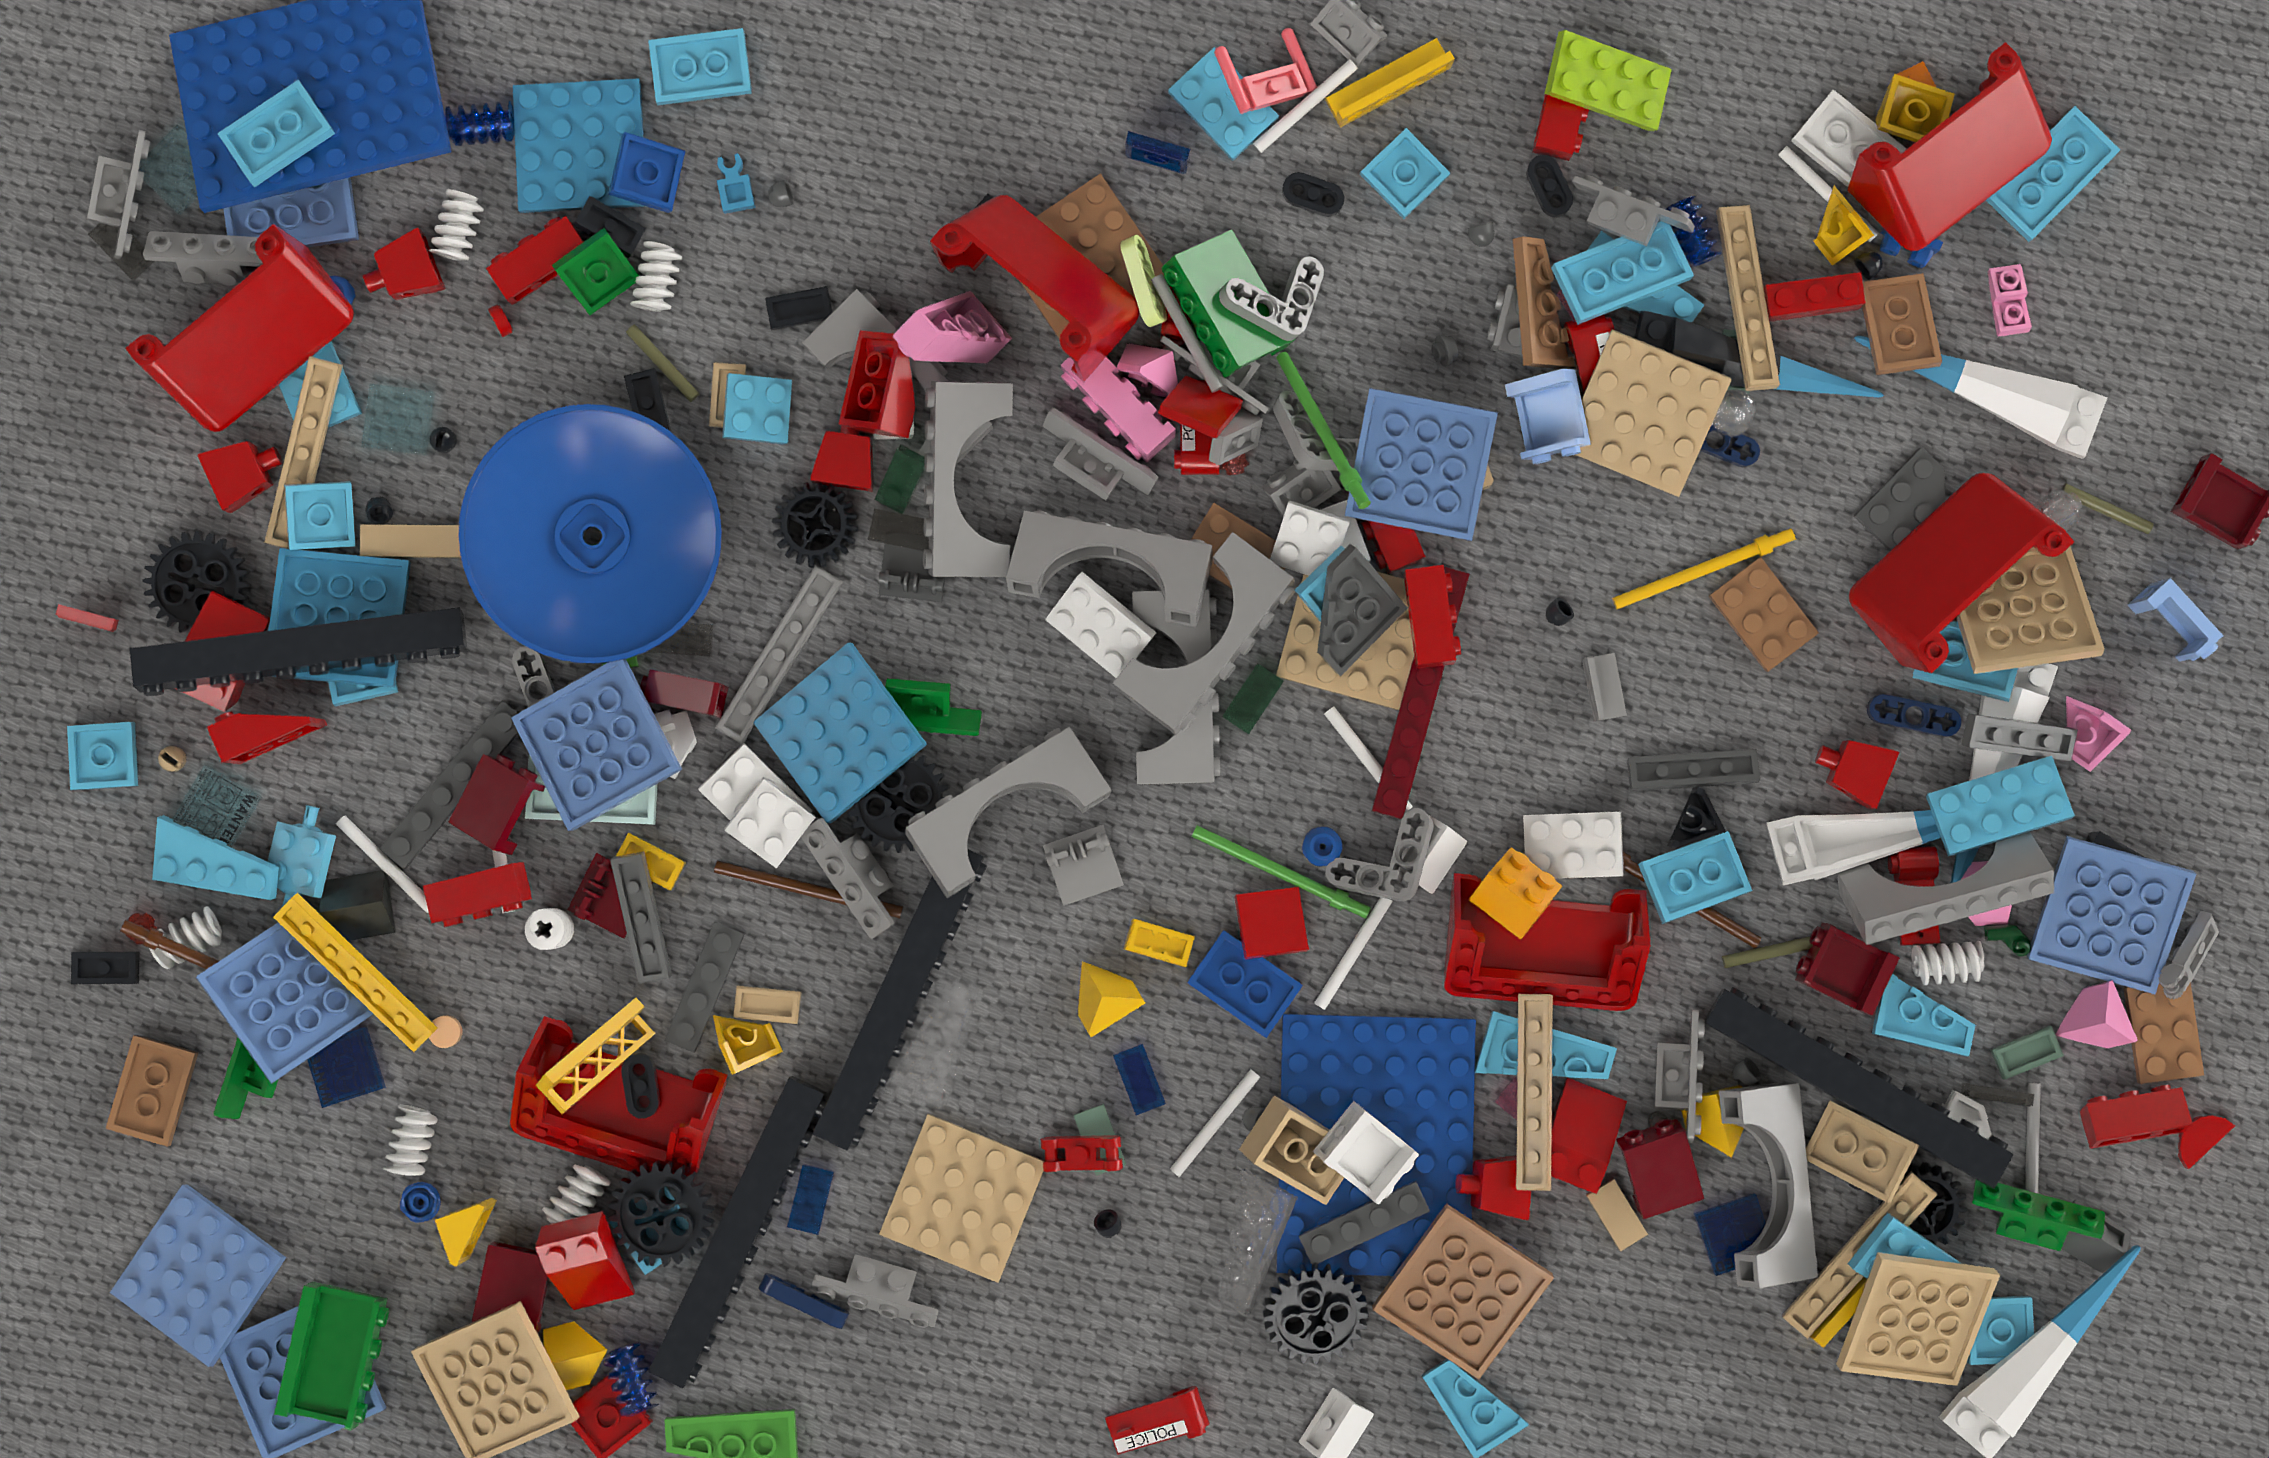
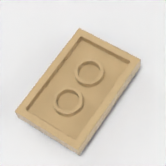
[1806,1101,1919,1204]

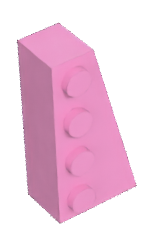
[893,291,1012,363]
[1061,357,1176,463]

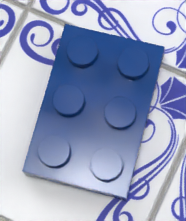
[1187,930,1303,1038]

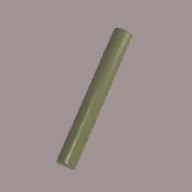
[626,324,700,402]
[2060,483,2154,535]
[1722,936,1813,968]

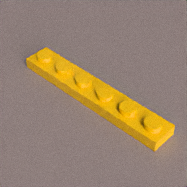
[273,893,438,1052]

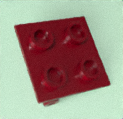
[567,853,653,939]

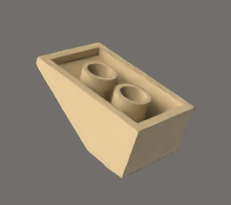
[1239,1095,1344,1205]

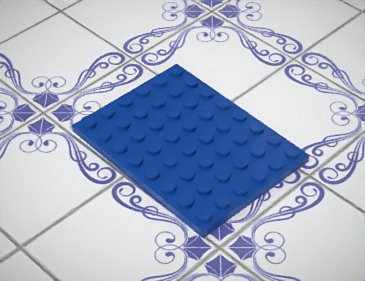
[169,0,452,213]
[1276,1014,1476,1276]

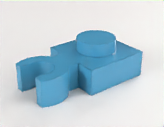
[717,154,756,214]

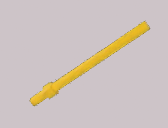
[1612,528,1796,610]

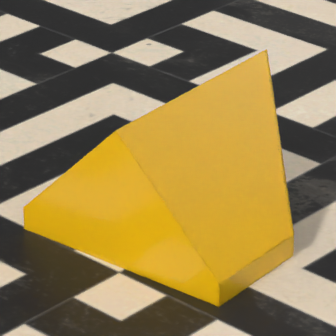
[1813,185,1874,266]
[1078,961,1145,1037]
[713,1015,783,1075]
[1681,1085,1744,1158]
[543,1321,608,1390]

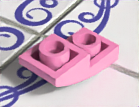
[1988,264,2032,337]

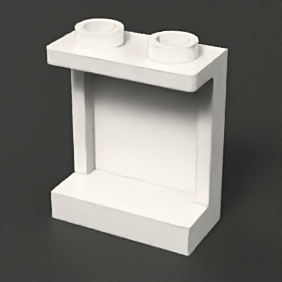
[1313,1101,1419,1204]

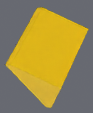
[1875,74,1955,142]
[435,1198,497,1267]

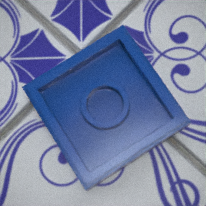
[608,132,685,213]

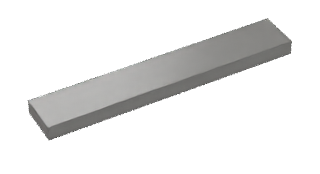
[715,565,843,744]

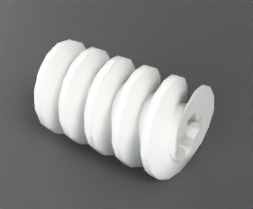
[428,189,484,261]
[630,241,682,312]
[149,906,222,969]
[525,908,574,950]
[1911,941,1984,985]
[383,1104,438,1176]
[542,1164,611,1224]

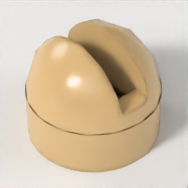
[158,746,186,772]

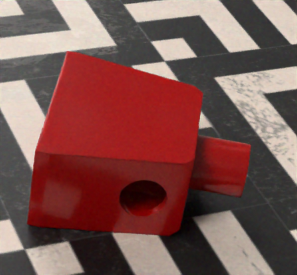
[363,228,446,300]
[810,425,874,492]
[197,441,283,513]
[1815,740,1900,809]
[1455,1155,1531,1220]

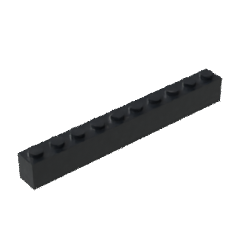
[129,607,468,696]
[812,849,987,1151]
[1705,987,2014,1188]
[648,1076,827,1389]

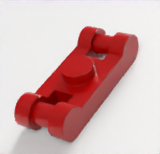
[1040,1135,1123,1172]

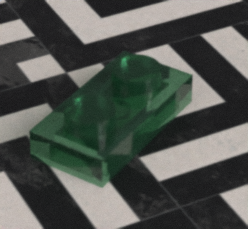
[874,445,925,514]
[1222,663,1284,735]

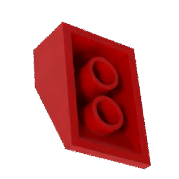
[838,330,916,438]
[174,591,270,712]
[207,711,327,765]
[1551,1077,1627,1194]
[535,1211,635,1310]

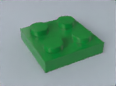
[552,228,639,315]

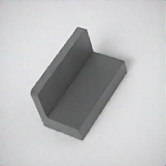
[2061,1199,2131,1274]

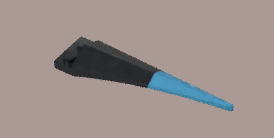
[1634,311,1884,398]

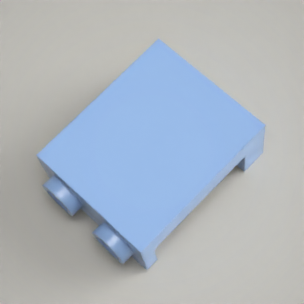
[1505,368,1591,464]
[2128,578,2223,662]

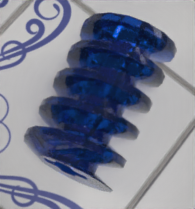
[445,101,515,146]
[1665,195,1723,267]
[603,1342,659,1416]

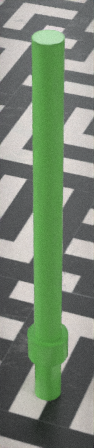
[1276,352,1371,509]
[1191,825,1371,919]

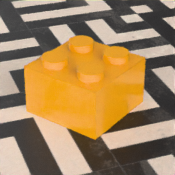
[1469,847,1563,939]

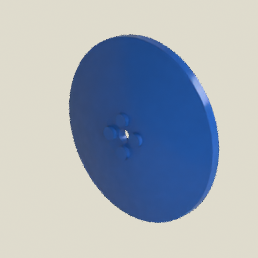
[459,404,722,664]

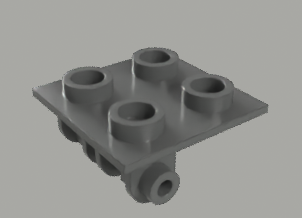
[878,532,945,603]

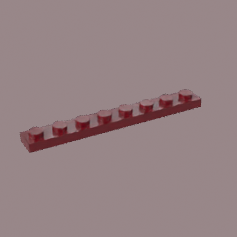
[1371,567,1470,820]

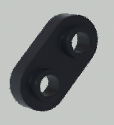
[1526,155,1573,217]
[1282,172,1345,217]
[621,1053,660,1119]

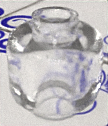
[1712,389,1756,436]
[2034,489,2082,531]

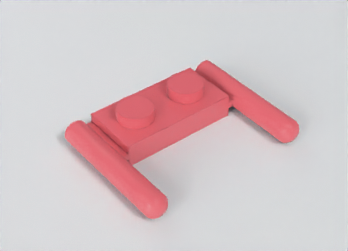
[1214,28,1317,114]

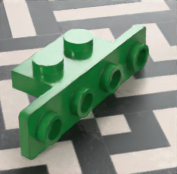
[885,678,982,736]
[213,1037,278,1119]
[1972,1180,2105,1251]

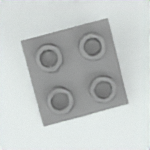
[1043,825,1124,906]

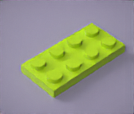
[1544,30,1672,131]

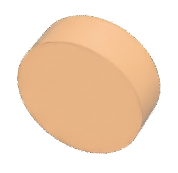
[429,1015,462,1048]

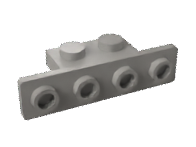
[86,130,150,259]
[1572,175,1695,246]
[143,231,263,286]
[1160,336,1269,416]
[1043,407,1158,501]
[801,818,894,939]
[1654,1010,1705,1143]
[811,1254,939,1328]

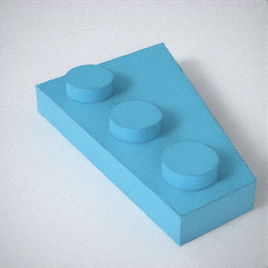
[1422,1359,1529,1458]

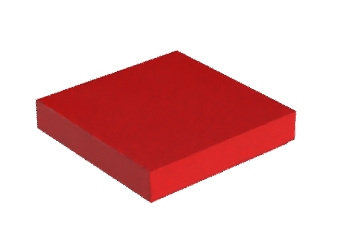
[1158,375,1243,439]
[1234,887,1309,959]
[570,1371,653,1458]

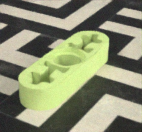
[1120,235,1167,327]

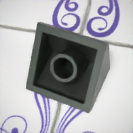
[319,870,396,941]

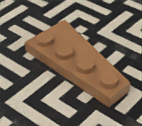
[1513,236,1576,369]

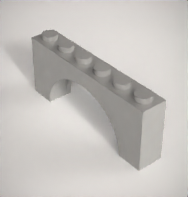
[802,289,993,467]
[923,381,1013,577]
[1006,510,1213,627]
[1113,532,1295,735]
[1132,590,1220,785]
[905,726,1112,898]
[1837,831,2054,945]
[1719,1082,1818,1289]

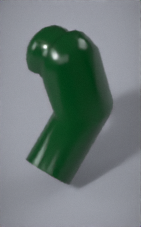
[1984,924,2031,957]

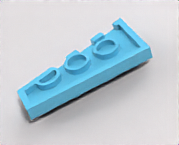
[152,815,279,900]
[1475,1011,1617,1079]

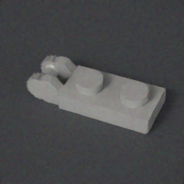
[2158,910,2219,1000]

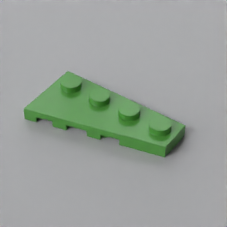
[664,1409,798,1458]

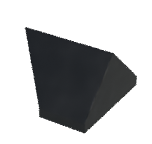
[1667,787,1726,848]

